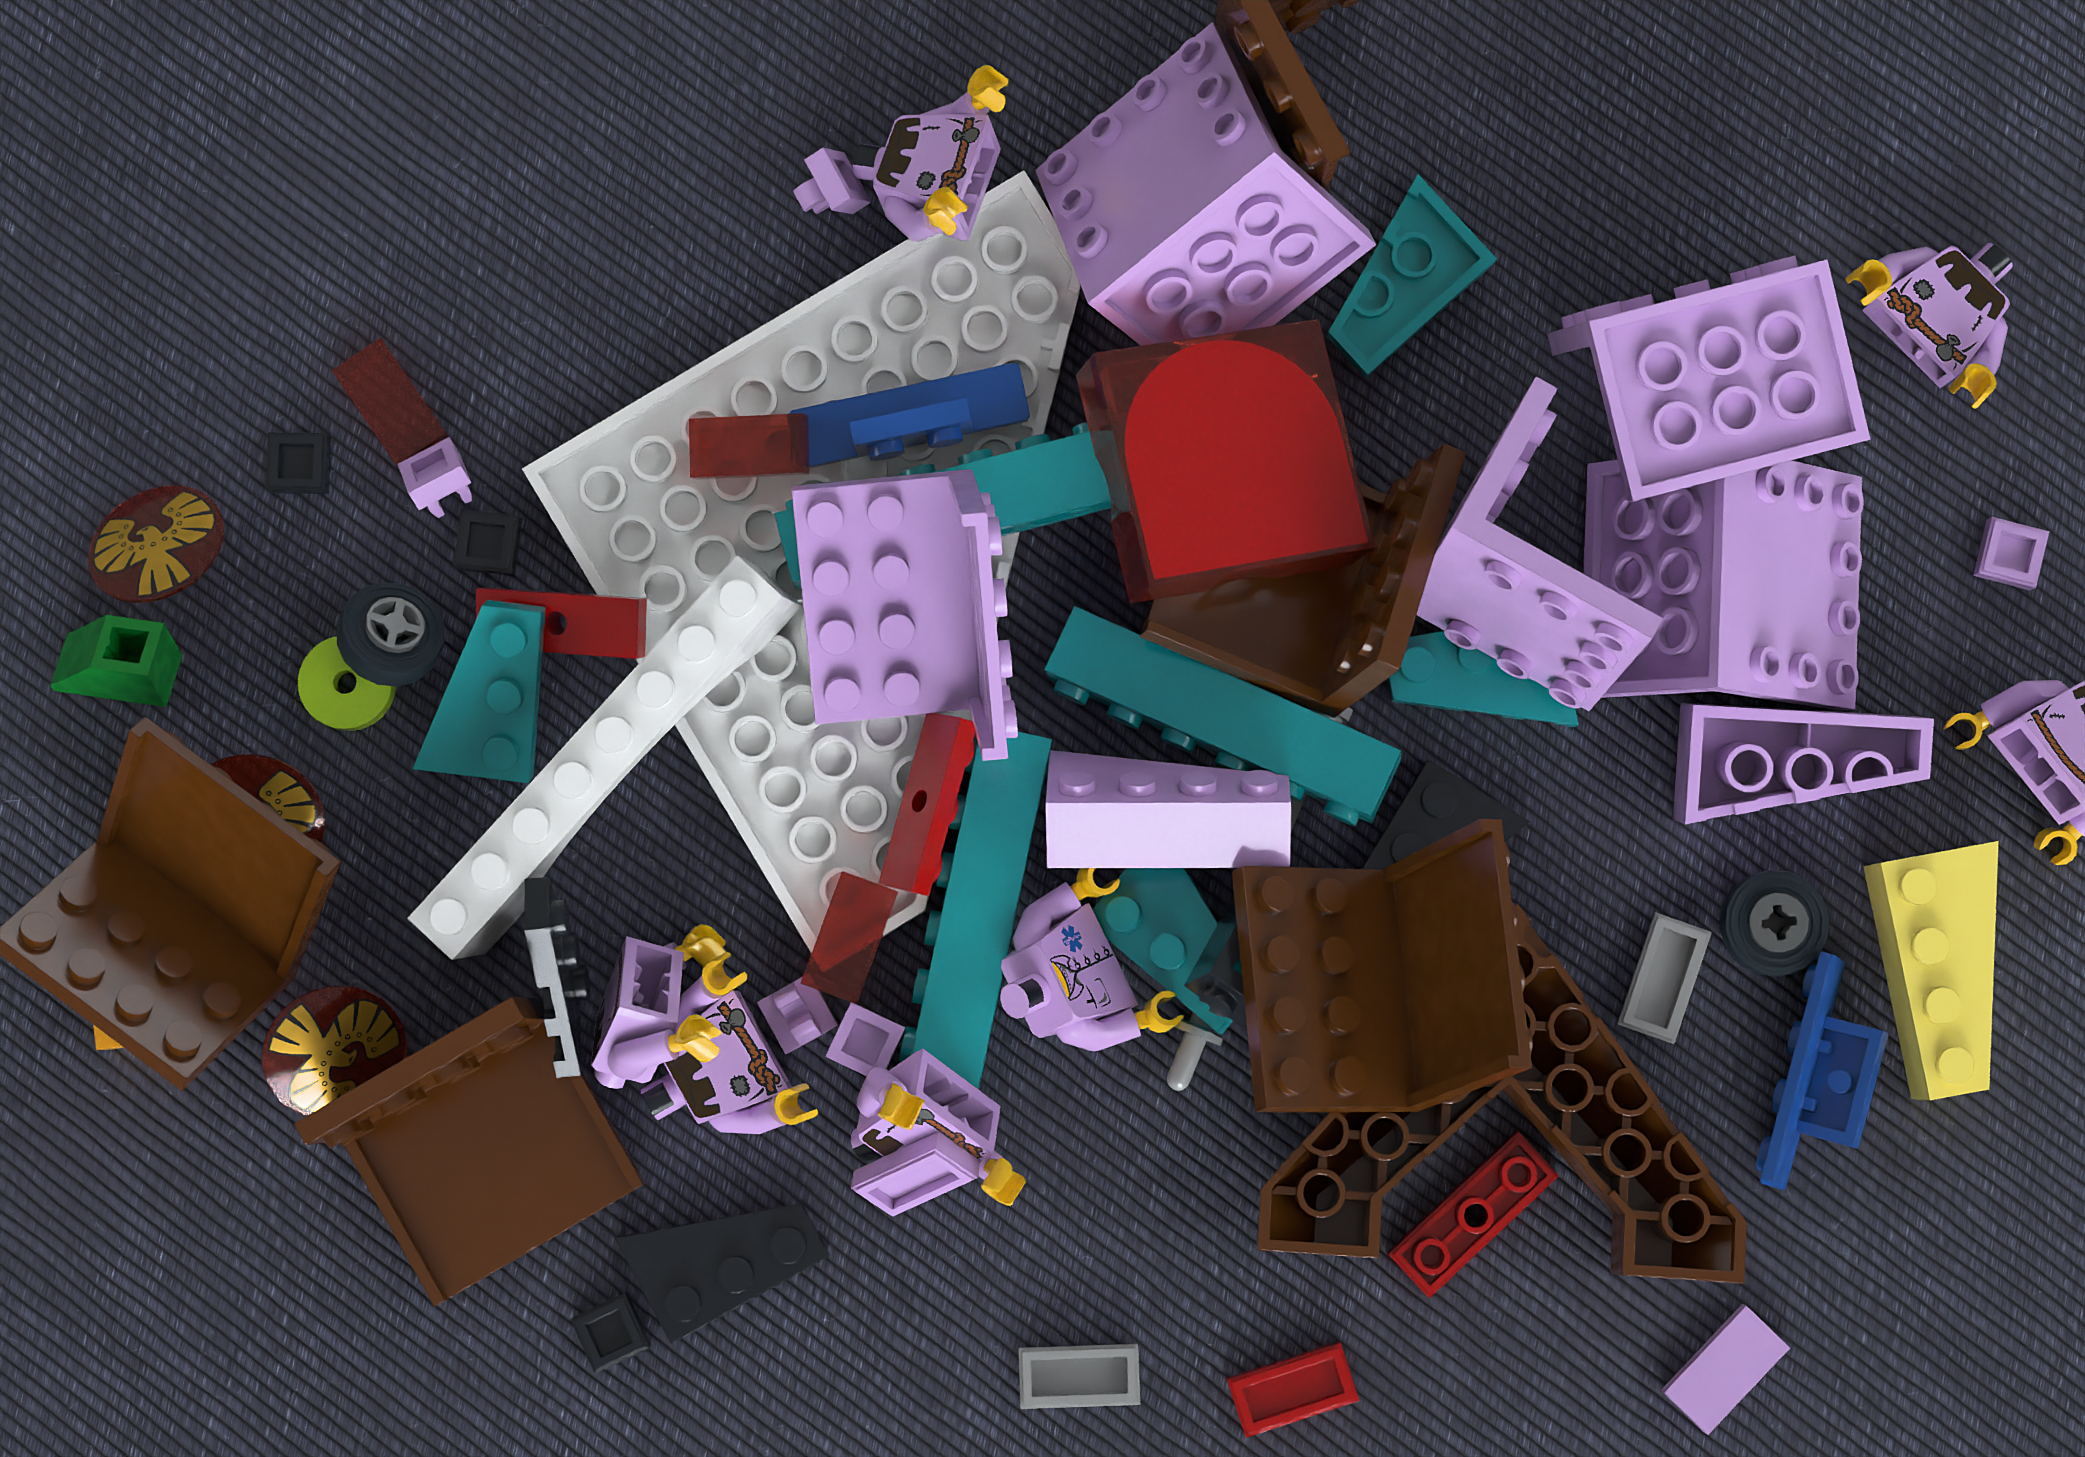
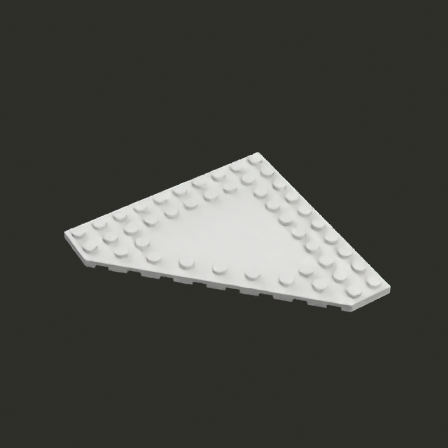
[522,170,1081,972]

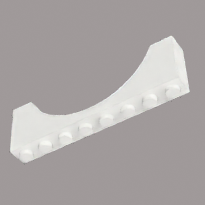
[408,555,802,960]

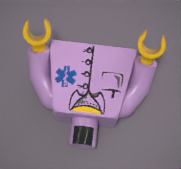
[1000,868,1184,1051]

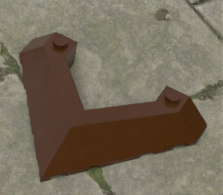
[1257,903,1747,1284]

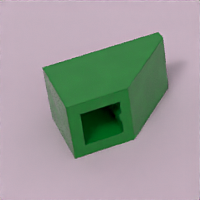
[50,615,183,707]

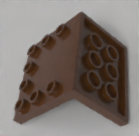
[1215,0,1362,192]
[1139,443,1466,718]
[0,717,341,1091]
[1232,819,1533,1112]
[294,997,646,1307]

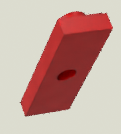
[475,588,647,659]
[878,713,975,896]
[1386,1131,1559,1298]

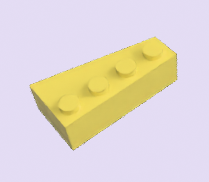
[1863,841,1999,1100]

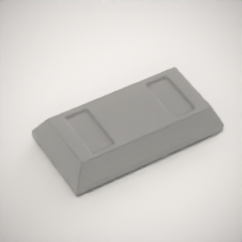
[1617,912,1712,1044]
[1019,1344,1140,1409]

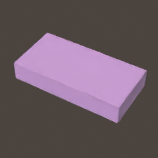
[851,1131,980,1217]
[1661,1304,1790,1435]

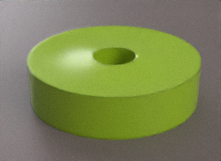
[298,636,396,731]

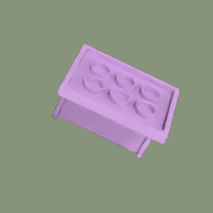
[1035,22,1376,362]
[1547,256,1870,501]
[1416,377,1663,711]
[1583,460,1864,710]
[791,469,1018,761]

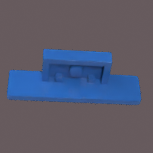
[789,363,1030,469]
[1756,952,1888,1190]

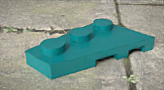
[1326,174,1497,379]
[413,600,546,783]
[1387,631,1579,727]
[1092,868,1242,1035]

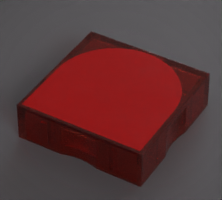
[1076,319,1375,604]

